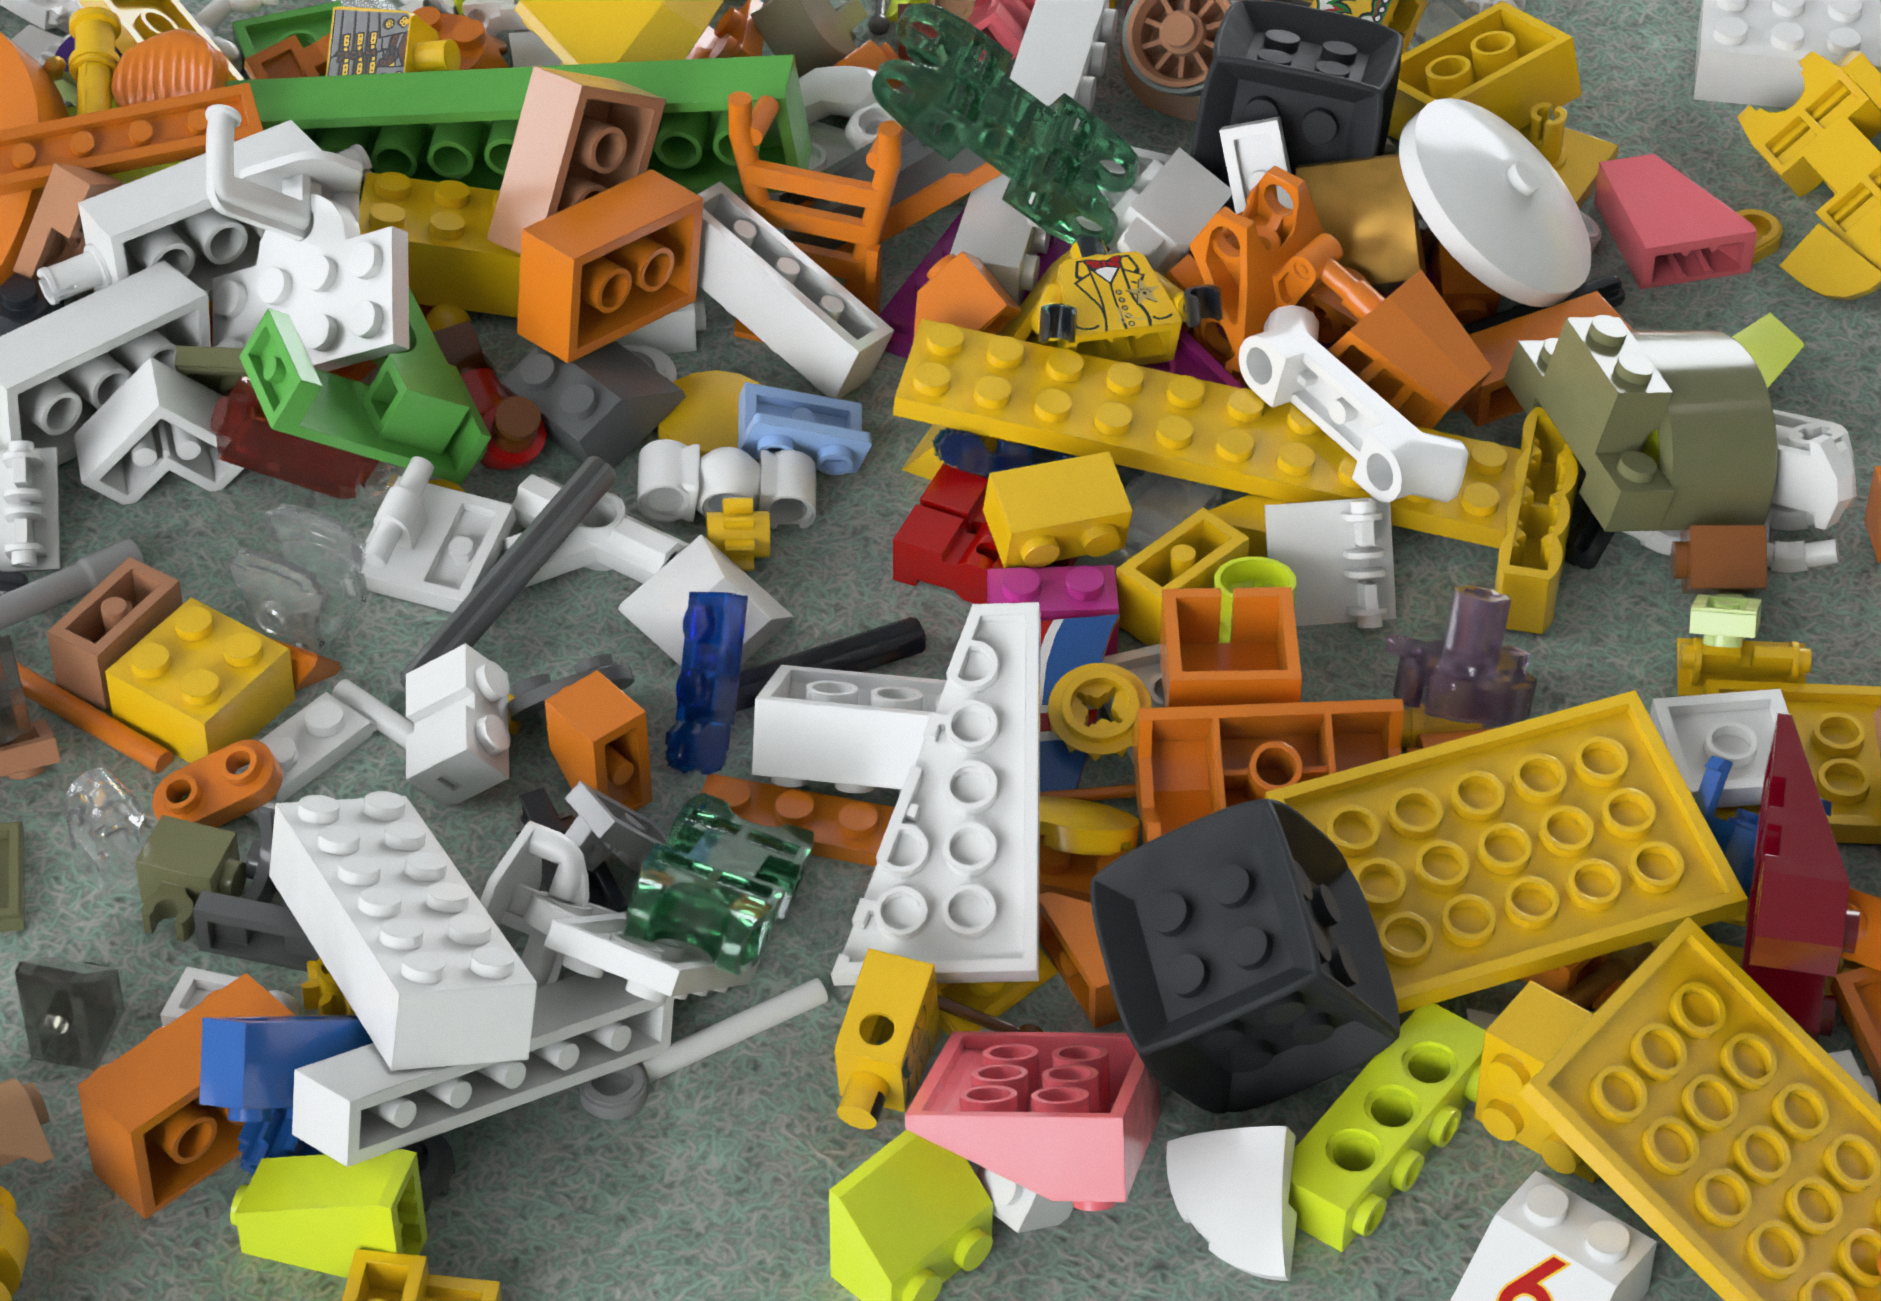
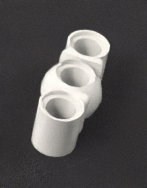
[637,439,816,529]

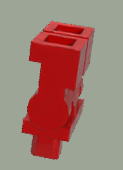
[893,464,1079,604]

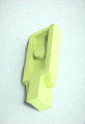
[1689,591,1762,648]

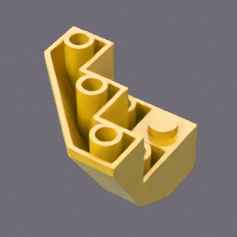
[514,0,725,65]

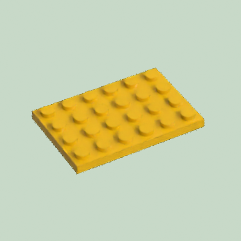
[1265,690,1748,1014]
[1517,916,1881,1301]

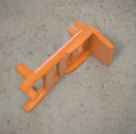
[728,91,905,343]

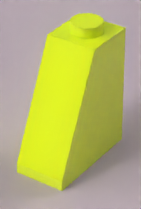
[230,1149,428,1278]

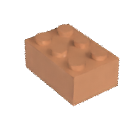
[487,66,666,254]

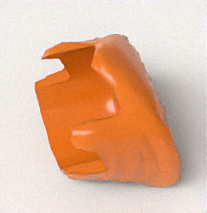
[110,28,229,107]

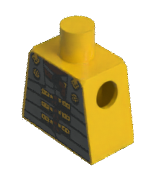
[326,6,461,76]

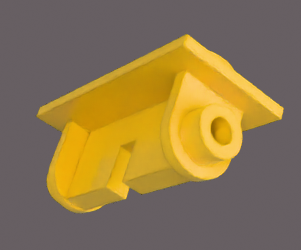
[1677,637,1812,697]

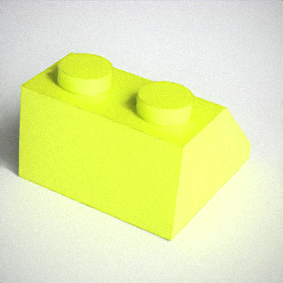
[829,1130,993,1301]

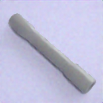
[0,538,144,630]

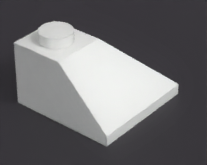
[618,534,794,683]

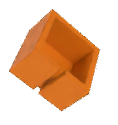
[1159,587,1302,707]

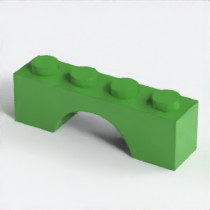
[361,287,470,455]

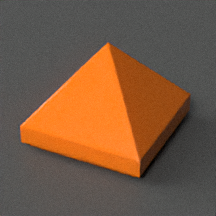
[268,637,342,692]

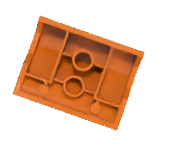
[1132,698,1404,844]

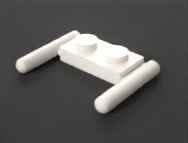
[235,679,414,825]

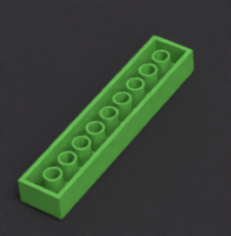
[225,54,812,206]

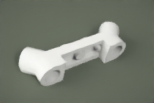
[1238,305,1468,503]

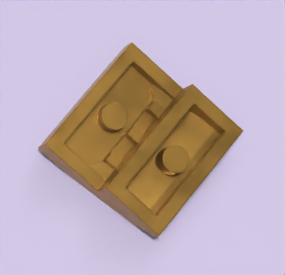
[1296,154,1427,285]

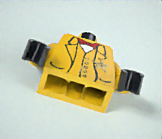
[1031,236,1223,366]

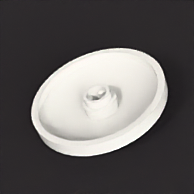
[1399,98,1591,307]

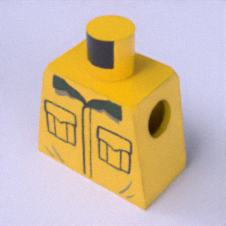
[834,948,941,1129]

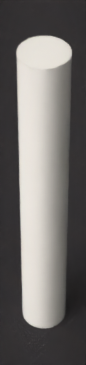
[639,978,828,1083]

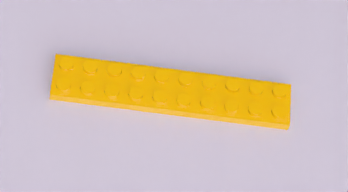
[893,319,1522,549]

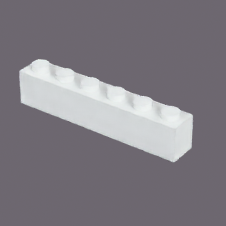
[292,971,674,1167]

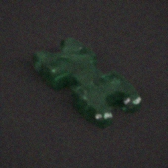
[872,3,1140,246]
[623,793,814,976]

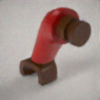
[432,320,546,471]

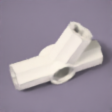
[503,474,689,588]

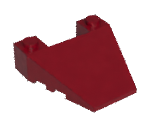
[1739,713,1860,1042]

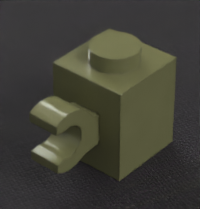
[135,815,247,942]

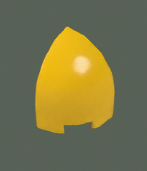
[1779,223,1881,300]

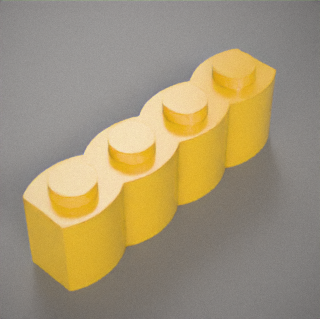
[1492,407,1581,634]

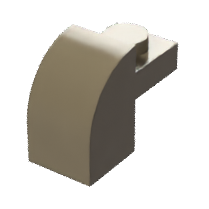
[750,0,868,77]

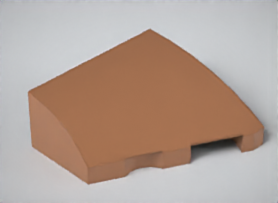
[13,163,125,290]

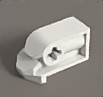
[1772,409,1857,530]

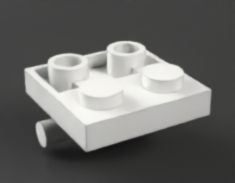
[350,456,516,613]

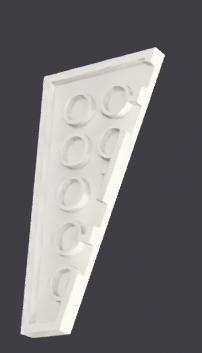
[831,602,1041,986]

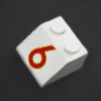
[1450,1170,1657,1301]

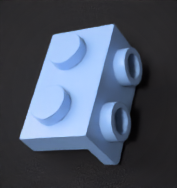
[738,382,872,475]

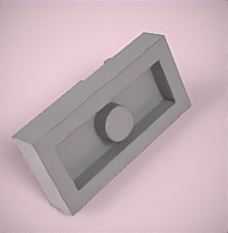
[564,781,688,879]

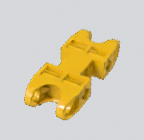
[1737,51,1881,271]

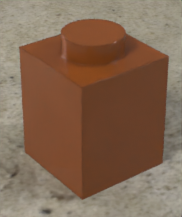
[1670,525,1767,594]

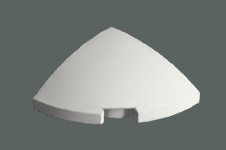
[1166,1126,1297,1281]

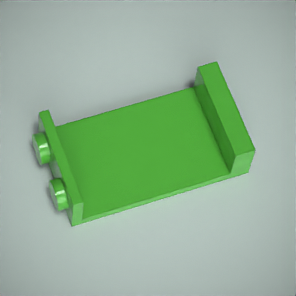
[239,308,491,485]

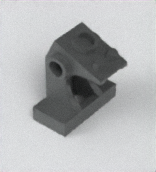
[193,802,319,972]

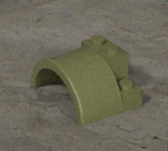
[1504,315,1778,532]

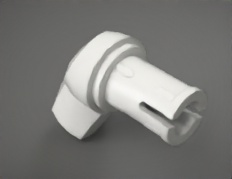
[799,66,916,125]

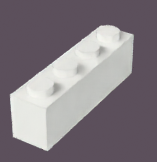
[697,181,894,399]

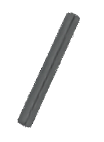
[400,456,616,689]

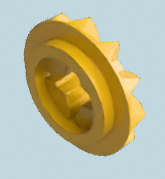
[1048,663,1152,761]

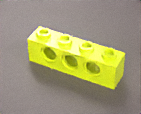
[1288,1003,1485,1252]

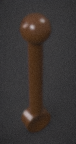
[937,994,1043,1032]

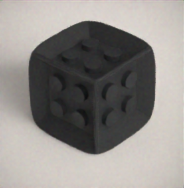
[1190,0,1403,212]
[1091,799,1400,1114]

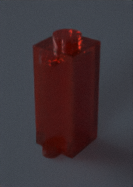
[211,376,380,500]

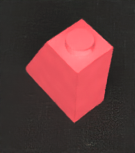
[1594,154,1757,289]

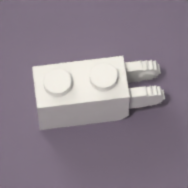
[1103,147,1232,276]

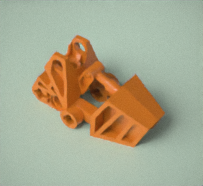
[1164,166,1493,429]

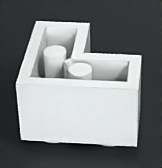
[74,357,256,505]

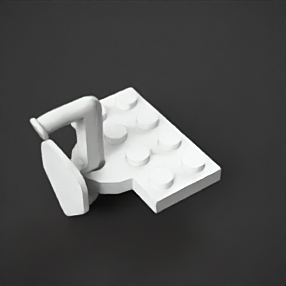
[205,104,409,372]
[480,821,761,1003]

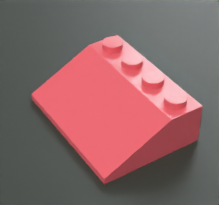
[905,1031,1161,1211]

